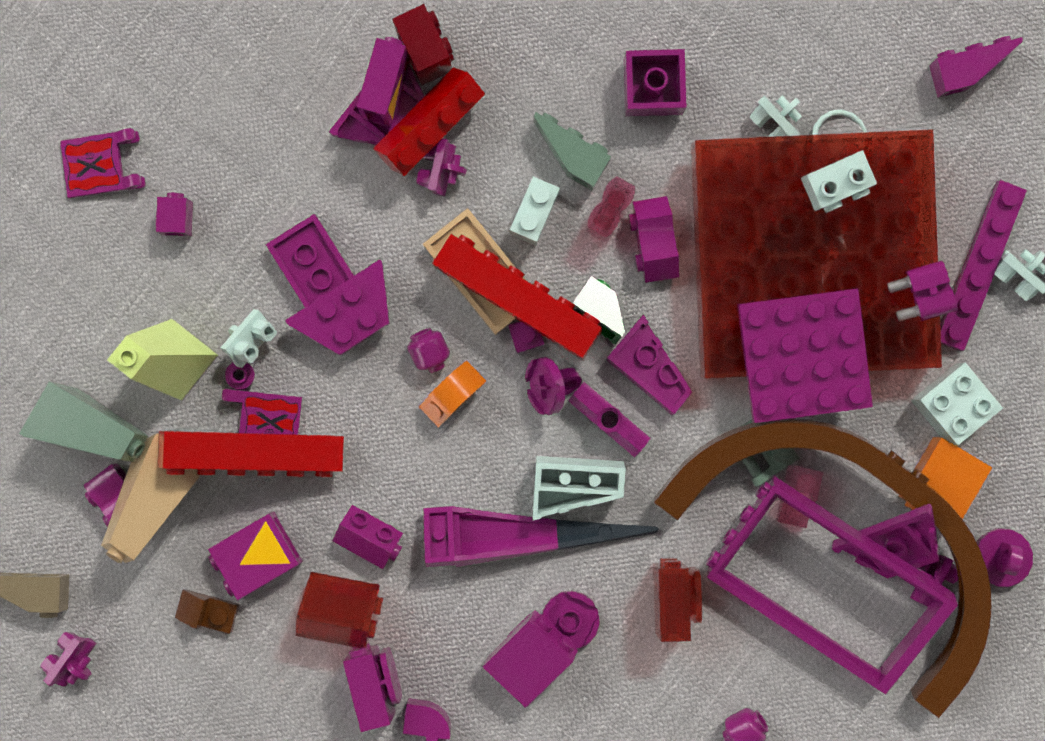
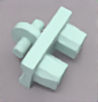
[750,95,802,148]
[994,249,1045,301]
[220,309,277,368]

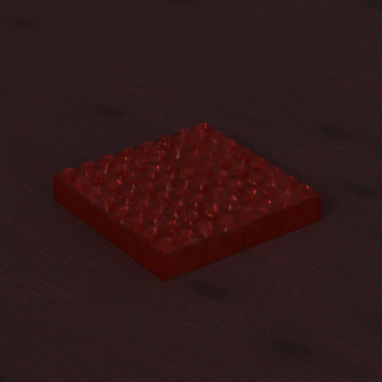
[691,129,942,379]

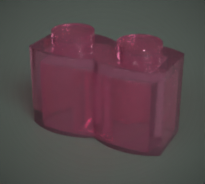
[586,176,635,242]

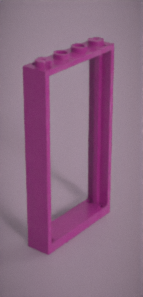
[706,476,958,695]

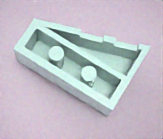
[533,456,626,521]

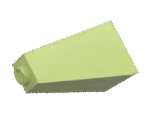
[107,319,218,400]

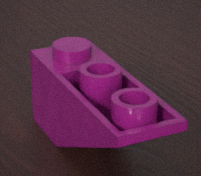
[929,36,1023,98]

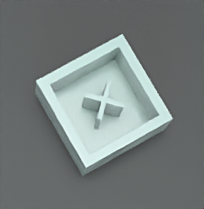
[911,362,1003,446]

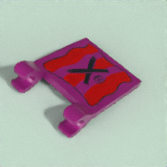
[60,128,146,198]
[222,389,302,434]

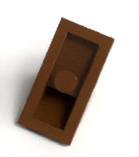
[175,589,240,634]

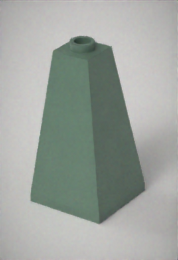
[19,381,148,462]

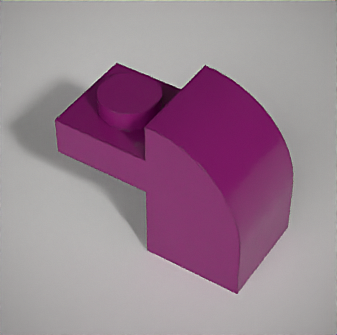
[403,698,452,741]

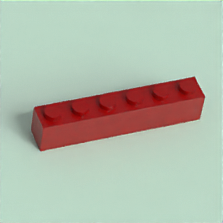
[432,234,602,361]
[158,431,344,477]

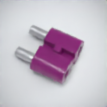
[887,261,958,322]

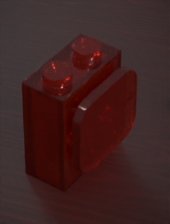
[653,557,702,642]

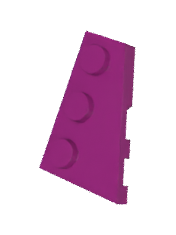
[605,314,692,415]

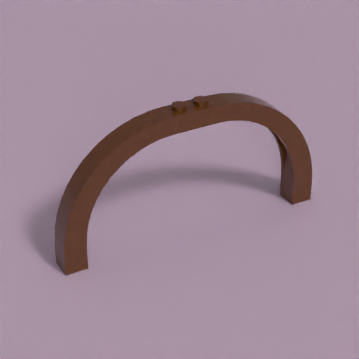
[654,418,992,718]

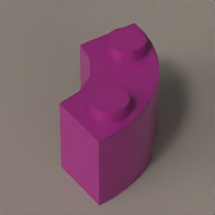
[628,196,680,283]

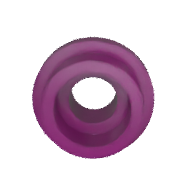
[225,362,255,390]

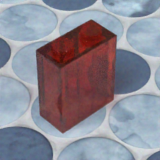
[295,572,384,648]

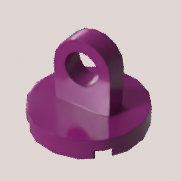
[525,357,582,416]
[976,528,1033,587]

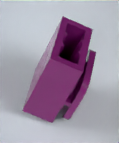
[482,610,578,708]
[343,642,402,732]

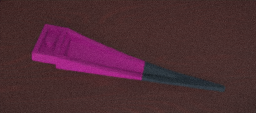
[423,506,659,567]

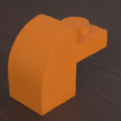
[419,360,486,428]

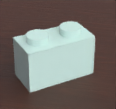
[510,176,560,246]

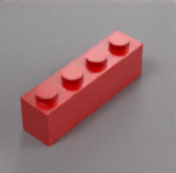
[373,67,485,176]

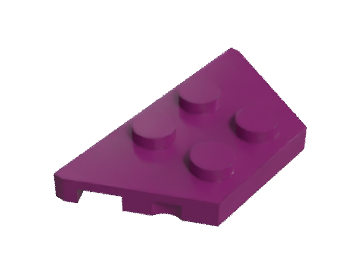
[329,66,424,145]
[285,259,390,355]
[831,504,940,579]

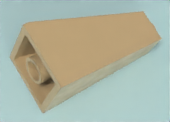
[101,433,201,563]

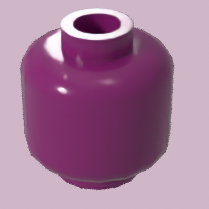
[407,328,450,373]
[722,707,769,741]

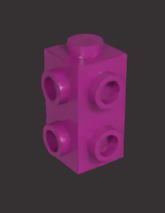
[332,505,403,569]

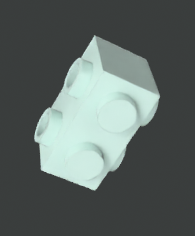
[801,150,877,213]

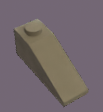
[0,572,69,618]

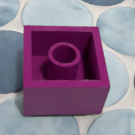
[623,49,687,117]

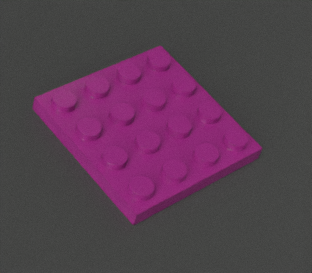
[737,289,873,423]

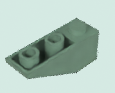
[533,112,611,191]

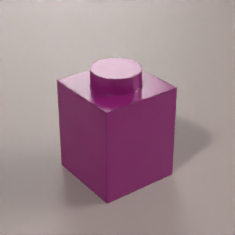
[156,192,193,237]

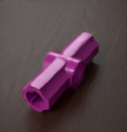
[568,382,651,458]

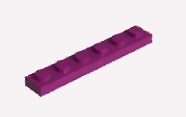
[934,179,1027,352]

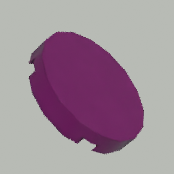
[542,590,600,648]

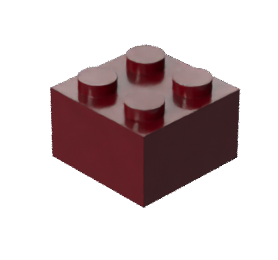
[392,4,455,86]

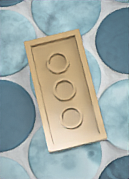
[423,208,526,335]

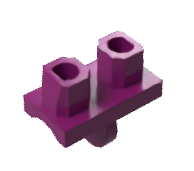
[416,139,467,197]
[910,554,958,607]
[40,632,97,687]

